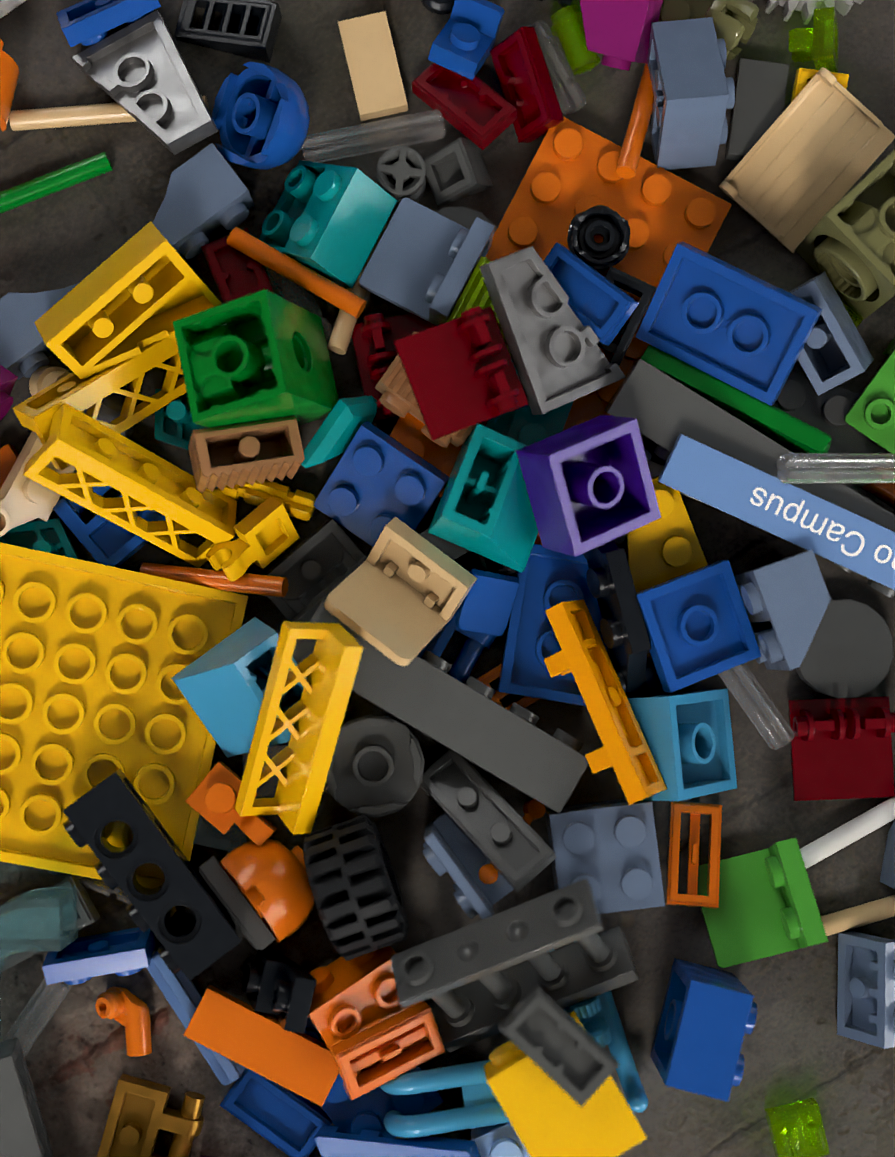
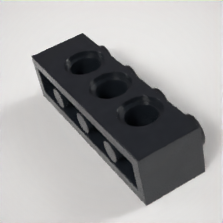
[63,769,242,981]

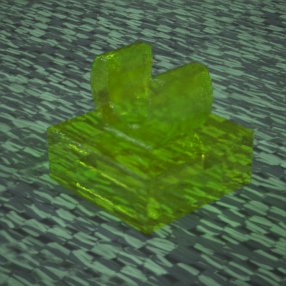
[789,7,839,73]
[764,1098,830,1157]

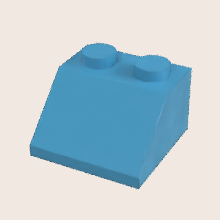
[628,688,737,801]

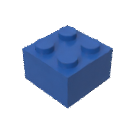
[650,958,757,1102]

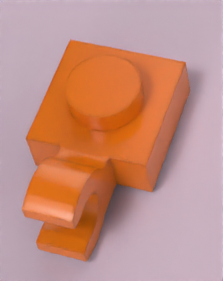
[185,761,277,847]

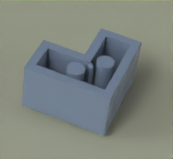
[647,17,735,170]
[789,271,874,396]

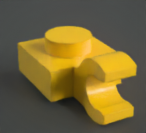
[206,496,300,582]

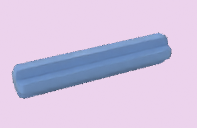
[146,951,246,1086]

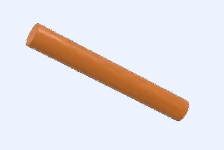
[616,63,654,179]
[227,227,367,318]
[139,562,288,597]

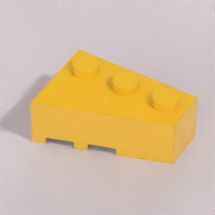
[34,221,222,380]

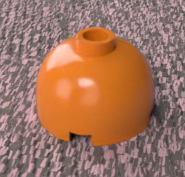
[219,839,315,943]

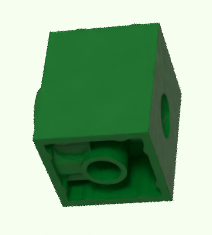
[173,289,339,428]

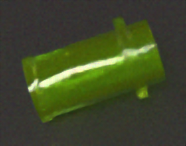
[550,5,601,75]

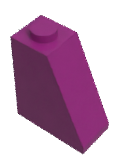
[580,0,664,71]

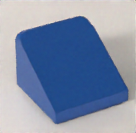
[455,568,519,636]

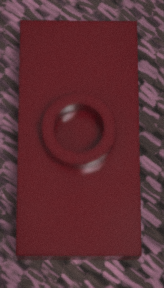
[490,26,564,143]
[411,62,517,150]
[201,228,274,303]

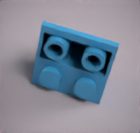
[172,617,306,758]

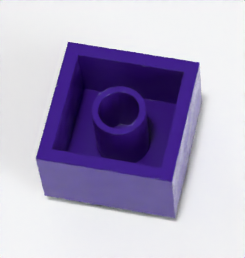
[516,415,661,557]

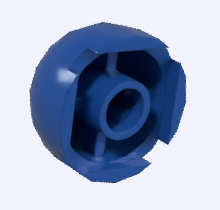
[212,62,310,170]

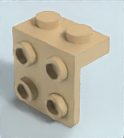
[324,516,478,666]

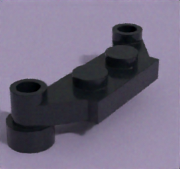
[583,534,663,697]

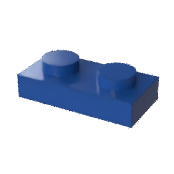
[56,0,161,47]
[42,927,156,985]

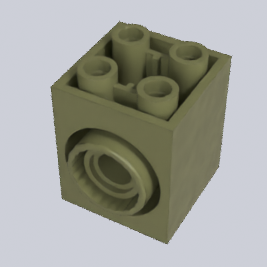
[795,150,895,320]

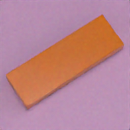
[183,985,339,1107]

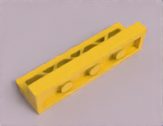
[12,337,187,471]
[23,403,237,568]
[235,622,364,834]

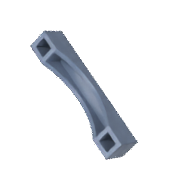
[0,143,254,380]

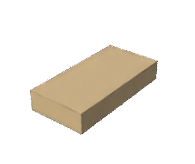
[338,11,408,122]

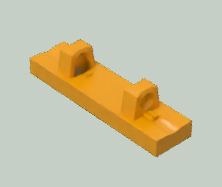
[544,599,667,805]

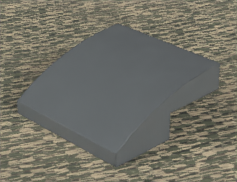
[263,517,367,622]

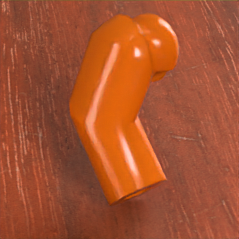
[95,986,152,1057]

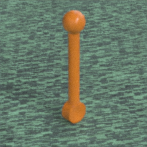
[478,799,546,885]

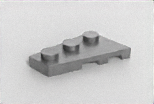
[72,10,218,155]
[479,246,626,415]

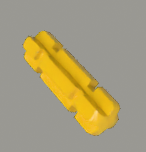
[218,480,316,521]

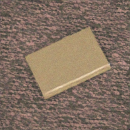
[719,67,895,253]

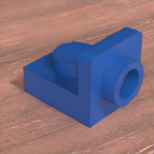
[428,0,504,81]

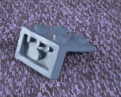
[359,197,495,326]
[422,813,514,919]
[837,931,895,1049]

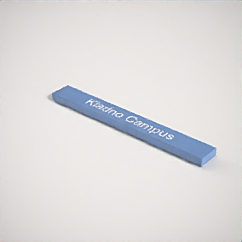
[657,434,895,590]

